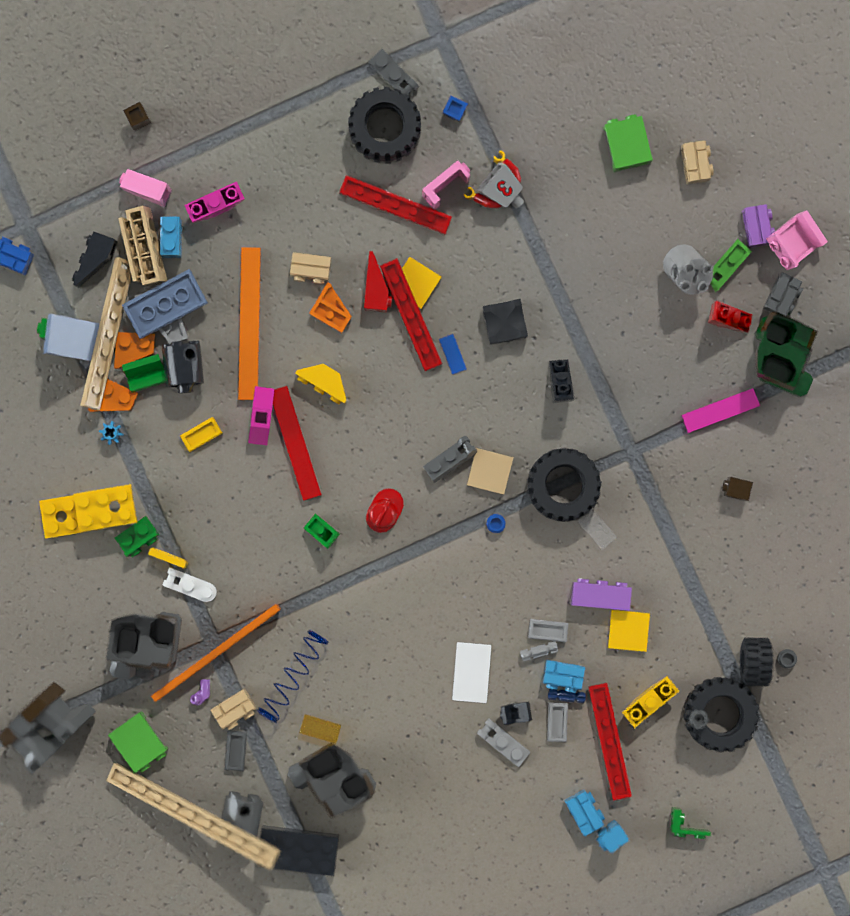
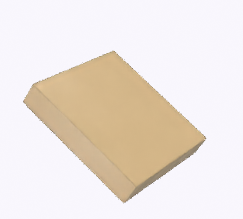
[467,448,514,495]

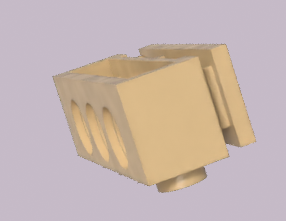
[119,206,167,287]

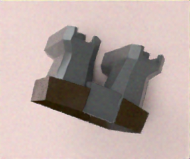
[106,612,182,679]
[0,682,96,774]
[288,742,376,818]

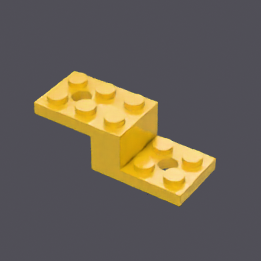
[39,484,138,539]

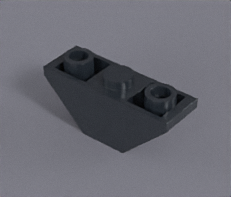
[549,359,574,403]

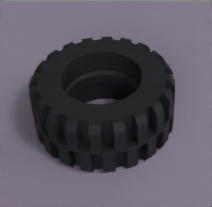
[348,87,421,164]
[527,448,602,522]
[683,677,760,753]

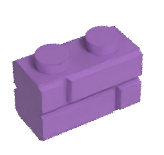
[742,204,775,248]

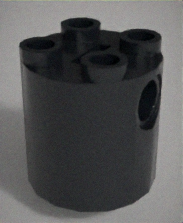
[162,341,204,394]

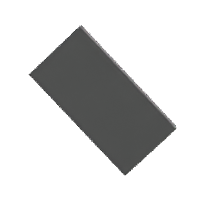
[224,730,247,771]

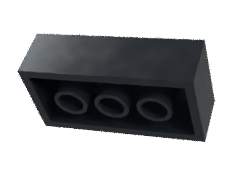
[257,825,340,876]

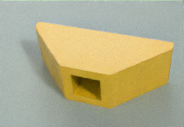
[295,364,347,405]
[622,676,679,728]

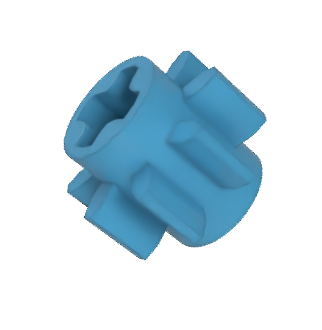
[99,421,124,445]

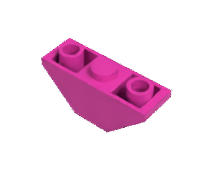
[184,181,245,223]
[248,386,274,445]

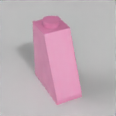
[119,169,172,207]

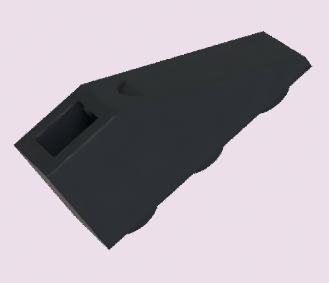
[72,231,118,288]

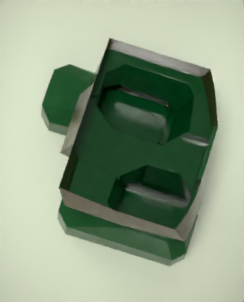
[755,312,818,397]

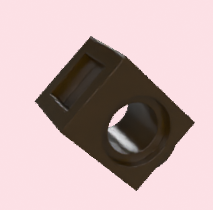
[722,477,753,501]

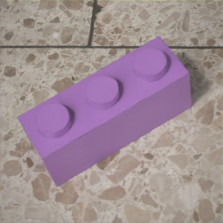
[571,579,632,611]

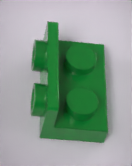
[115,516,160,558]

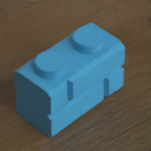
[160,217,182,258]
[543,660,585,693]
[564,789,605,836]
[596,820,629,853]

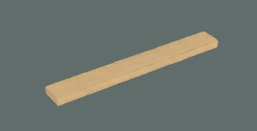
[80,257,131,411]

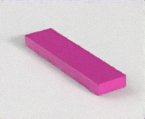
[681,388,760,433]

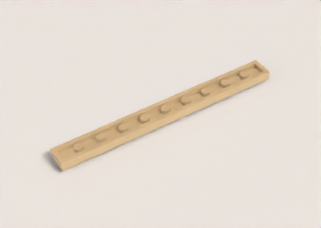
[106,763,280,869]

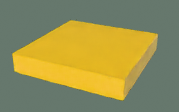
[402,256,442,309]
[608,610,650,652]

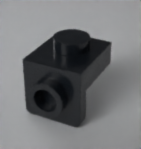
[500,701,532,726]

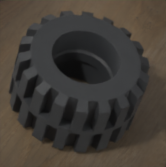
[740,637,773,687]

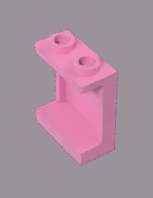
[422,161,470,210]
[766,210,828,270]

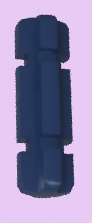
[548,689,586,703]

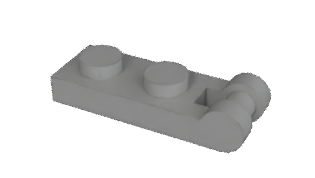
[477,718,530,767]

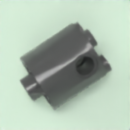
[221,791,264,838]

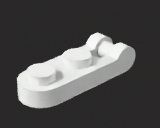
[162,567,217,602]

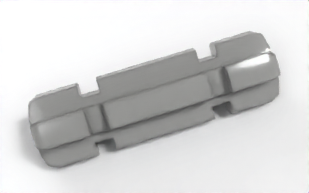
[520,641,558,662]

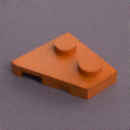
[309,282,352,333]
[114,332,156,369]
[88,379,139,412]

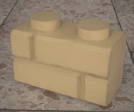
[681,141,714,184]
[290,252,332,284]
[211,688,257,730]

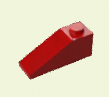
[364,251,392,312]

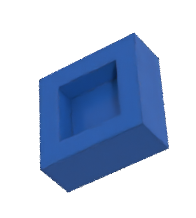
[442,96,468,122]

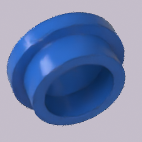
[486,514,506,533]

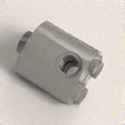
[663,244,713,295]

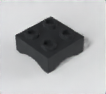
[483,299,528,345]

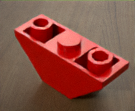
[708,301,753,333]

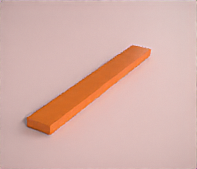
[238,247,261,400]
[151,604,281,702]

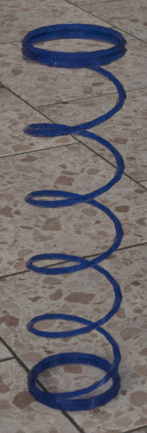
[256,629,329,723]

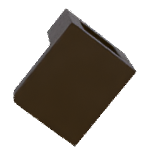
[123,102,152,131]

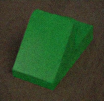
[304,513,340,549]

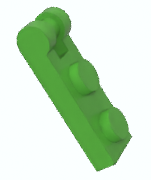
[710,239,752,292]

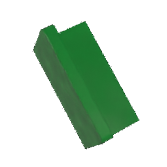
[122,354,165,393]

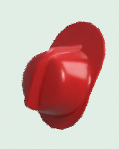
[366,488,404,533]

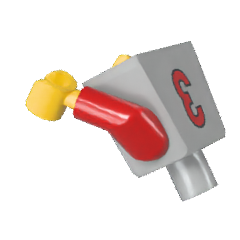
[463,151,524,209]

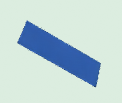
[439,334,467,374]

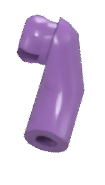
[190,679,210,706]

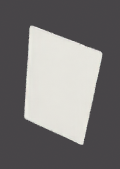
[452,642,491,703]

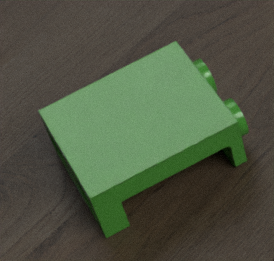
[603,114,653,172]
[108,711,168,773]

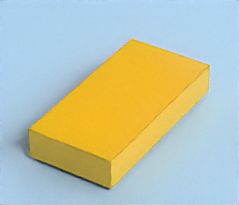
[180,417,223,452]
[148,547,188,568]

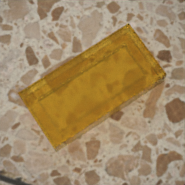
[299,714,342,744]

